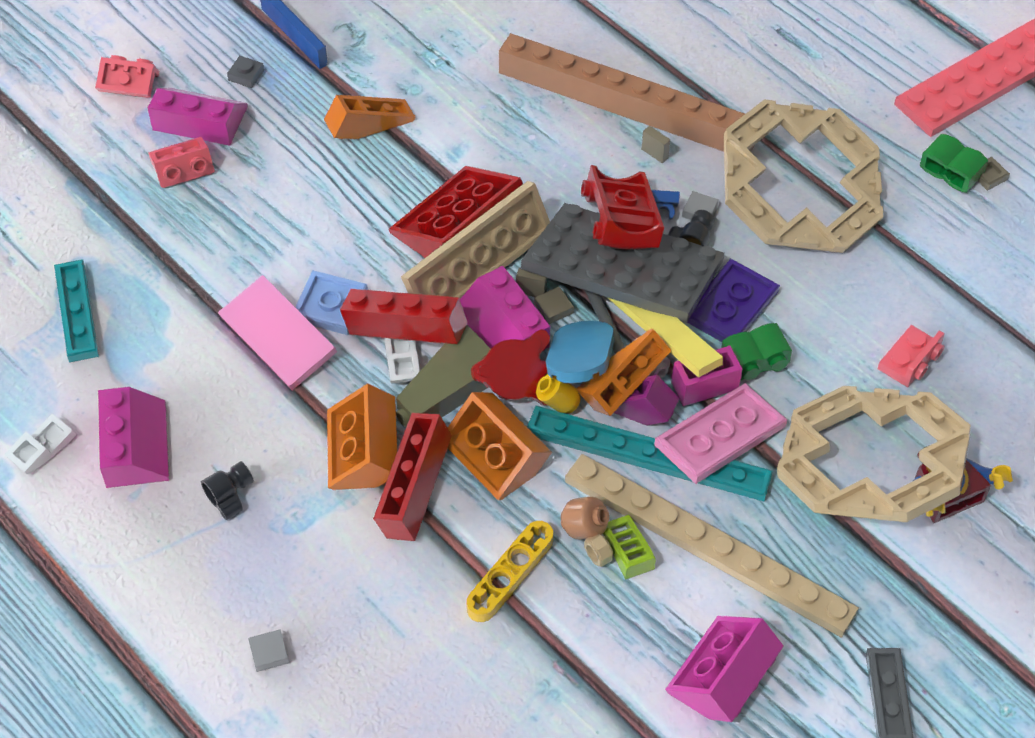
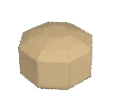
[584,534,613,567]

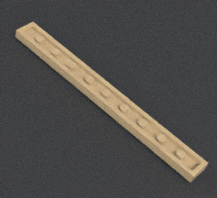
[565,454,859,638]

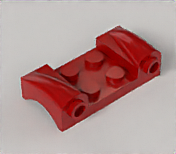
[581,165,664,249]

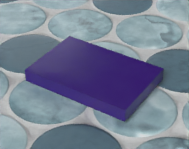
[687,258,780,342]

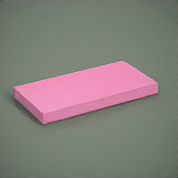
[218,275,337,391]
[654,383,787,484]

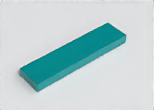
[54,259,99,363]

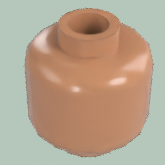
[561,497,609,540]

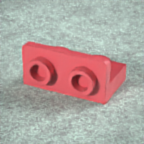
[95,55,160,98]
[148,137,215,188]
[877,325,945,387]

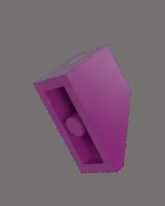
[614,375,680,426]

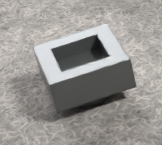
[227,55,264,88]

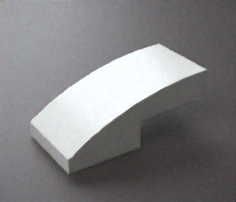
[384,338,420,384]
[4,413,77,474]

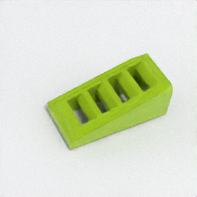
[603,515,656,580]

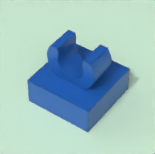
[651,190,680,220]

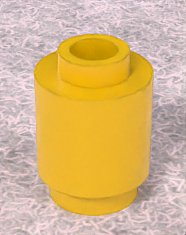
[536,374,581,414]

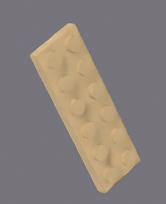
[401,181,550,299]

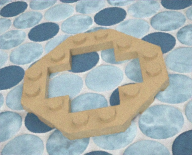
[724,99,883,253]
[777,386,971,522]

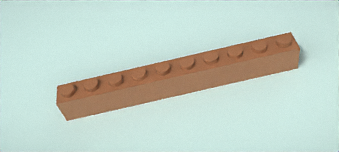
[499,33,755,152]

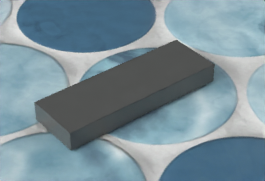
[865,648,913,738]

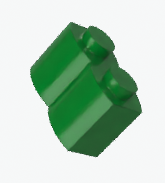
[920,134,988,193]
[721,323,792,380]

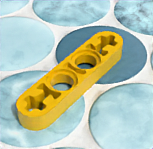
[466,521,553,622]

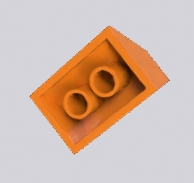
[327,383,397,490]
[447,392,552,500]

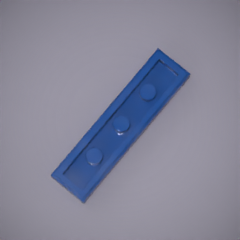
[260,0,328,69]

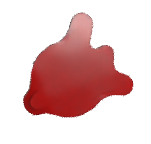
[471,329,550,406]

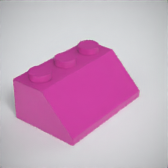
[148,88,248,146]
[460,266,550,350]
[98,387,169,488]
[665,616,784,722]

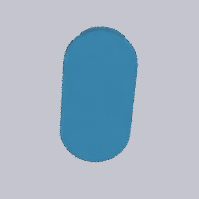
[546,321,614,383]

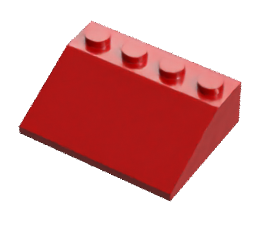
[388,166,523,258]

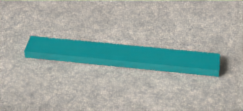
[527,405,773,502]

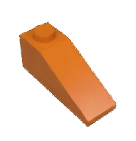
[324,95,416,139]
[577,329,671,416]

